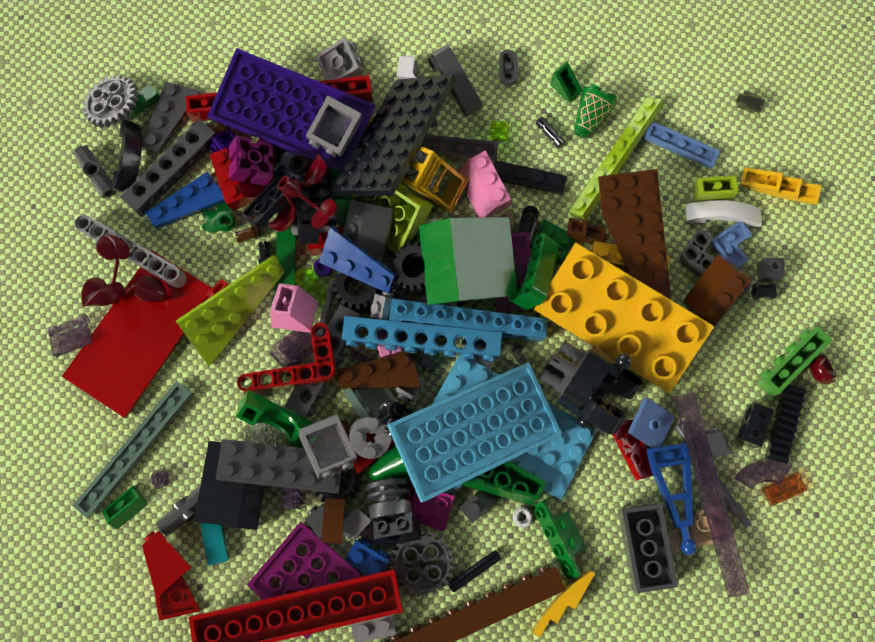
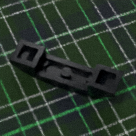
[112,119,142,193]

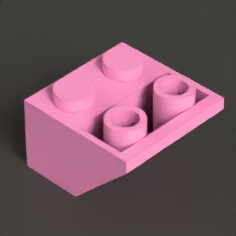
[270,283,318,333]

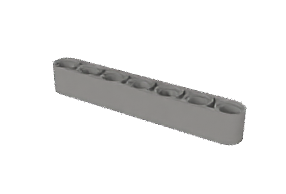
[74,215,187,288]

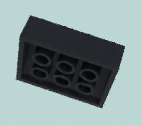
[194,441,265,530]

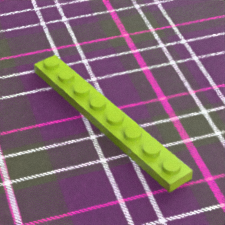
[569,97,664,220]

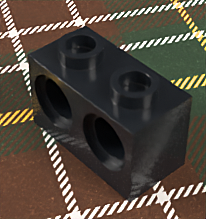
[735,403,774,448]

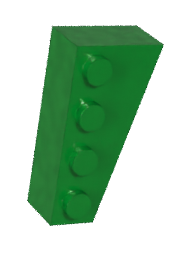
[460,461,546,505]

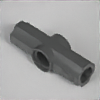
[73,145,116,199]
[156,486,200,536]

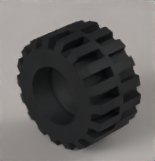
[392,242,426,294]
[333,272,382,313]

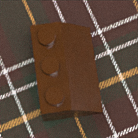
[684,253,751,327]

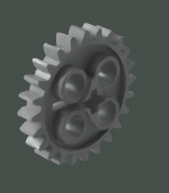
[82,74,139,129]

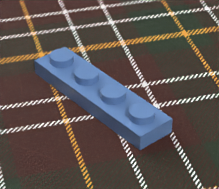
[643,122,720,169]

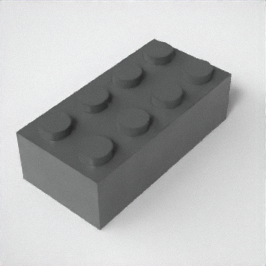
[617,504,678,593]

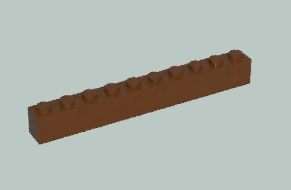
[379,564,566,642]

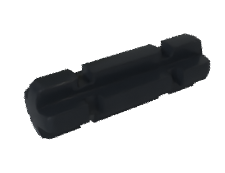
[536,117,565,149]

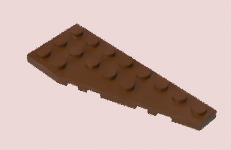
[598,169,671,300]

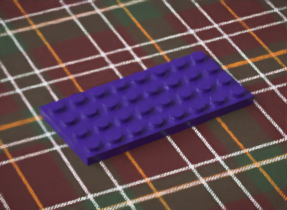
[207,48,376,173]

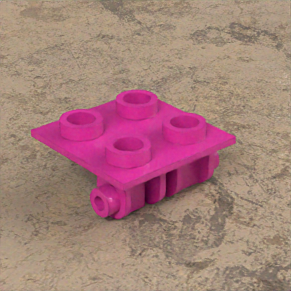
[411,490,455,531]

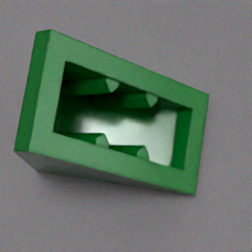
[550,61,583,102]

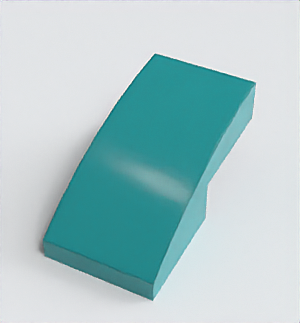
[201,523,229,566]

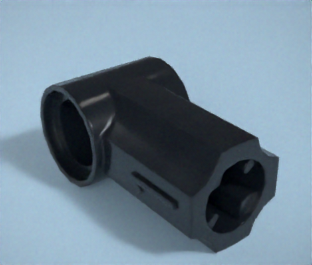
[517,205,539,244]

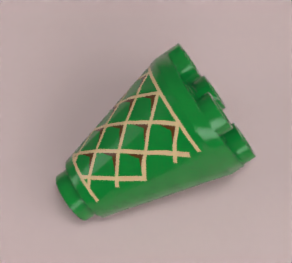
[573,84,617,139]

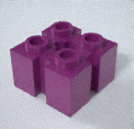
[229,136,273,186]

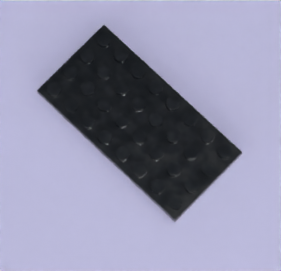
[331,74,457,196]

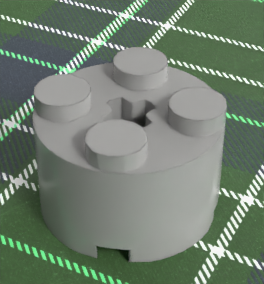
[348,417,391,459]

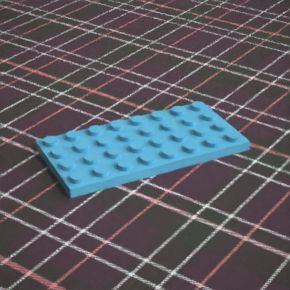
[432,354,595,500]
[387,362,562,502]

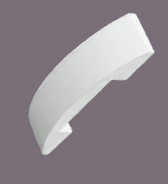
[685,200,762,227]

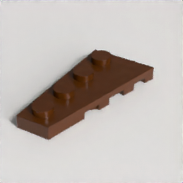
[336,352,421,390]

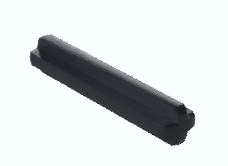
[448,550,501,592]

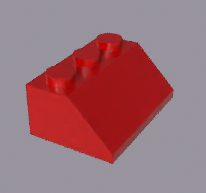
[209,148,264,211]

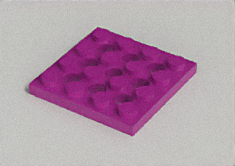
[247,521,361,639]

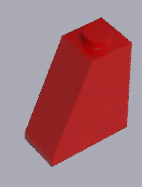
[142,531,192,597]

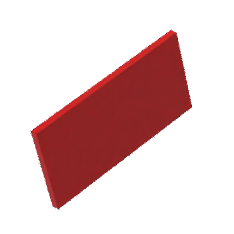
[62,250,212,418]

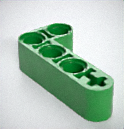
[509,233,559,310]

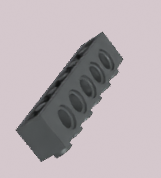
[120,119,216,217]
[284,304,362,419]

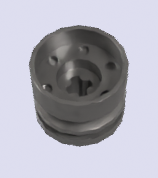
[366,478,412,521]

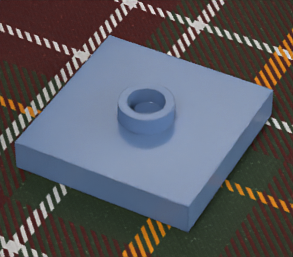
[628,397,675,448]

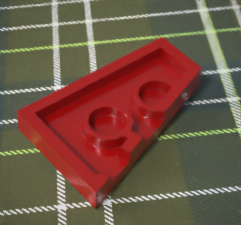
[613,419,653,480]
[155,576,201,621]

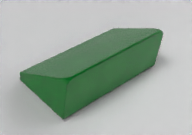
[128,84,160,119]
[102,485,148,529]

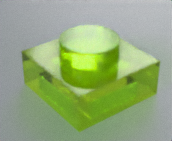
[489,121,509,142]

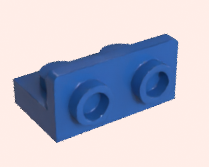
[345,538,391,575]

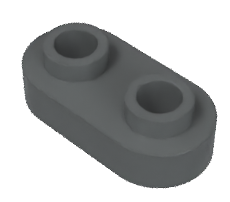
[499,49,518,86]

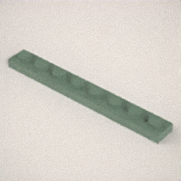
[72,381,194,518]

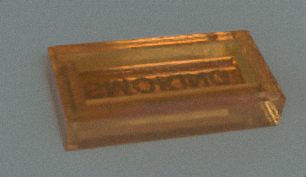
[761,472,808,506]

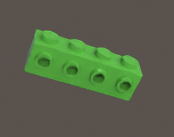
[757,326,832,397]

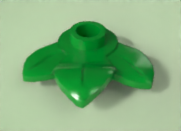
[202,202,236,233]

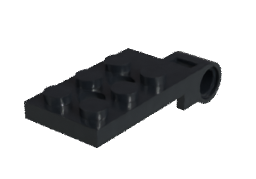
[239,151,306,230]
[295,176,337,244]

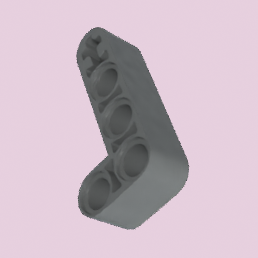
[428,44,483,117]
[680,230,750,298]

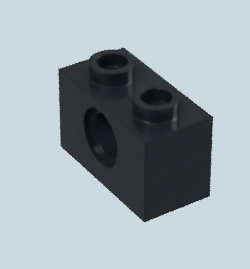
[373,512,421,547]

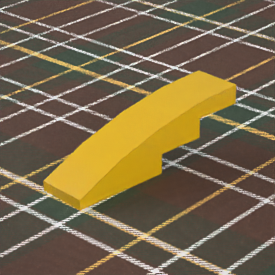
[740,168,822,205]
[531,570,595,637]

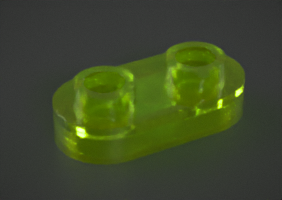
[294,268,326,302]

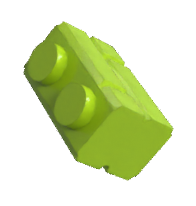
[693,175,738,202]

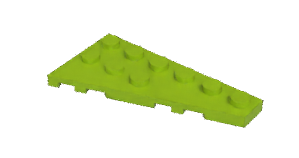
[176,255,285,367]

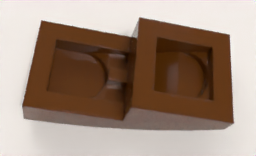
[567,218,606,245]
[321,498,346,544]

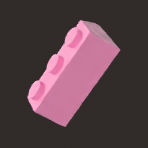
[457,150,514,218]

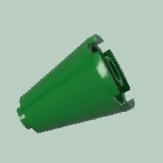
[369,445,409,481]

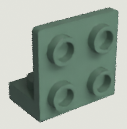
[343,388,396,419]

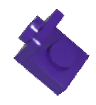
[210,128,236,153]

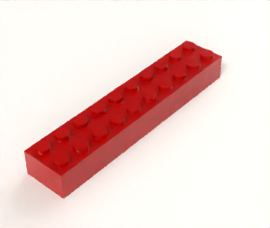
[188,568,404,642]

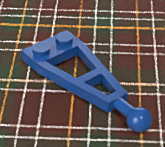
[647,443,697,556]

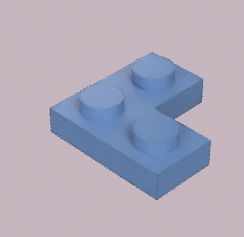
[710,221,752,267]

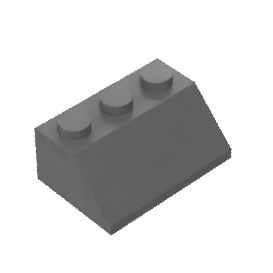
[343,200,394,263]

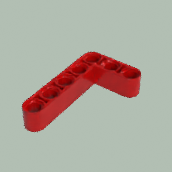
[237,323,336,393]

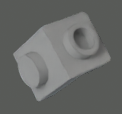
[370,291,400,321]
[395,379,426,403]

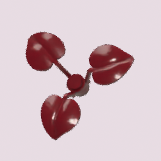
[267,154,337,232]
[81,235,169,307]

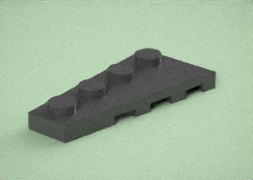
[142,81,201,154]

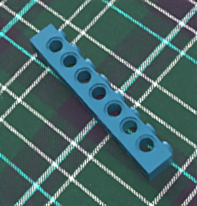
[388,299,547,342]
[342,316,502,361]

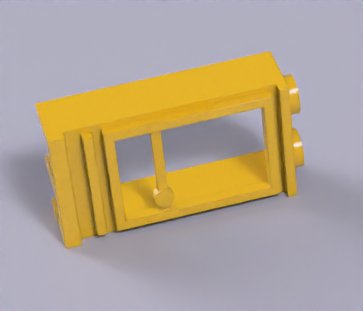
[401,146,469,213]

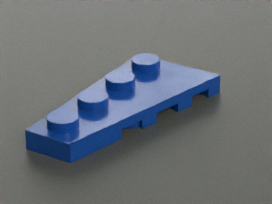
[145,171,225,229]
[319,226,397,293]

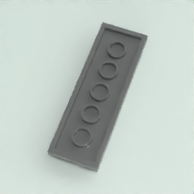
[216,439,344,494]

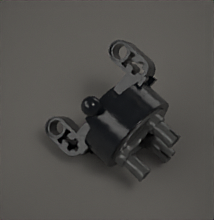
[540,340,643,435]

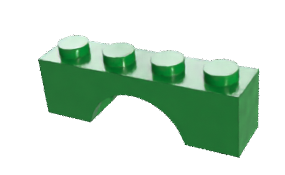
[236,390,317,448]

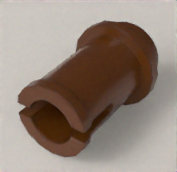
[235,225,260,243]

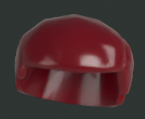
[810,354,836,385]

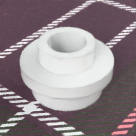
[513,507,533,528]

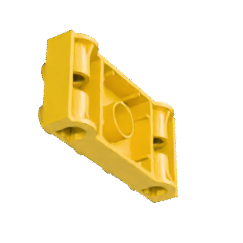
[534,243,714,394]

